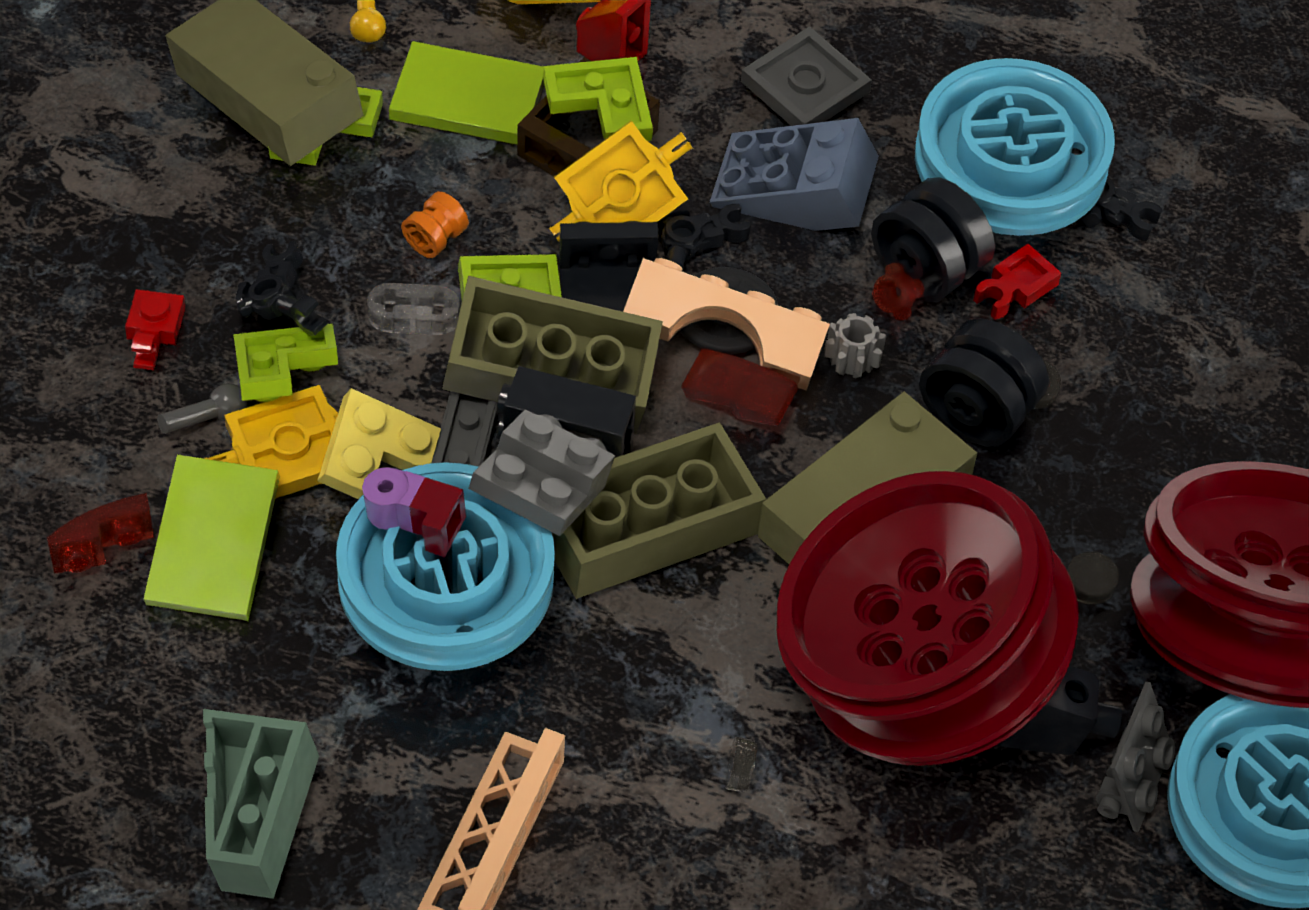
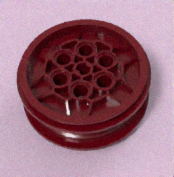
[1130,461,1309,708]
[776,471,1079,766]

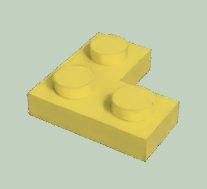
[317,388,441,499]

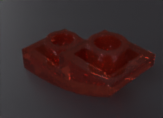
[681,348,798,426]
[47,493,154,574]

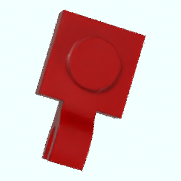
[125,289,186,370]

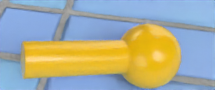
[350,0,386,42]

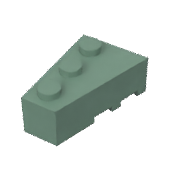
[203,709,319,899]

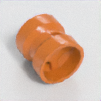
[401,191,469,258]

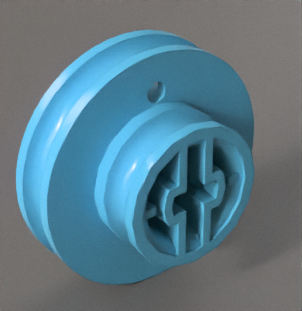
[915,58,1115,236]
[336,462,555,671]
[1167,694,1309,908]

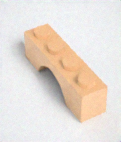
[623,258,830,391]

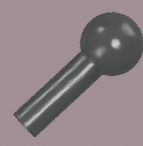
[157,383,249,434]

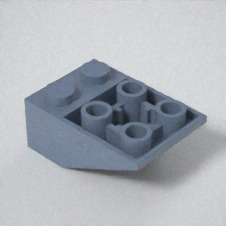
[710,118,879,231]

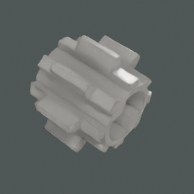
[824,313,886,378]

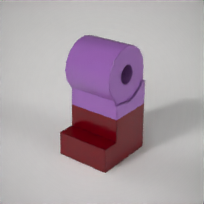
[362,467,466,557]

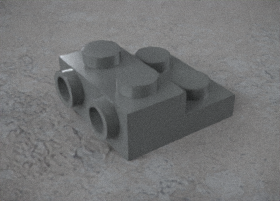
[468,409,615,536]

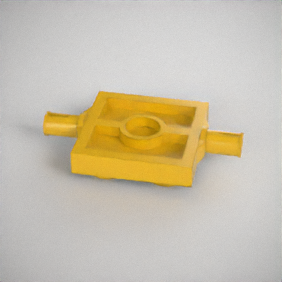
[549,121,693,241]
[204,385,338,499]

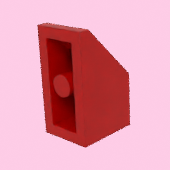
[576,0,651,61]

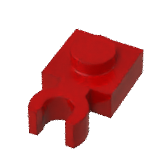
[973,244,1061,320]

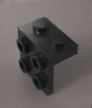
[559,221,658,312]

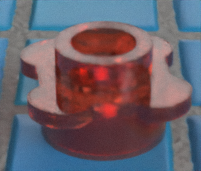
[873,263,924,321]

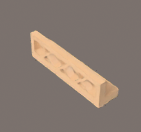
[417,728,565,910]

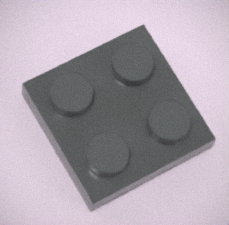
[741,26,872,126]

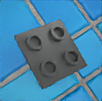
[1096,682,1175,832]

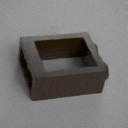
[517,57,660,176]

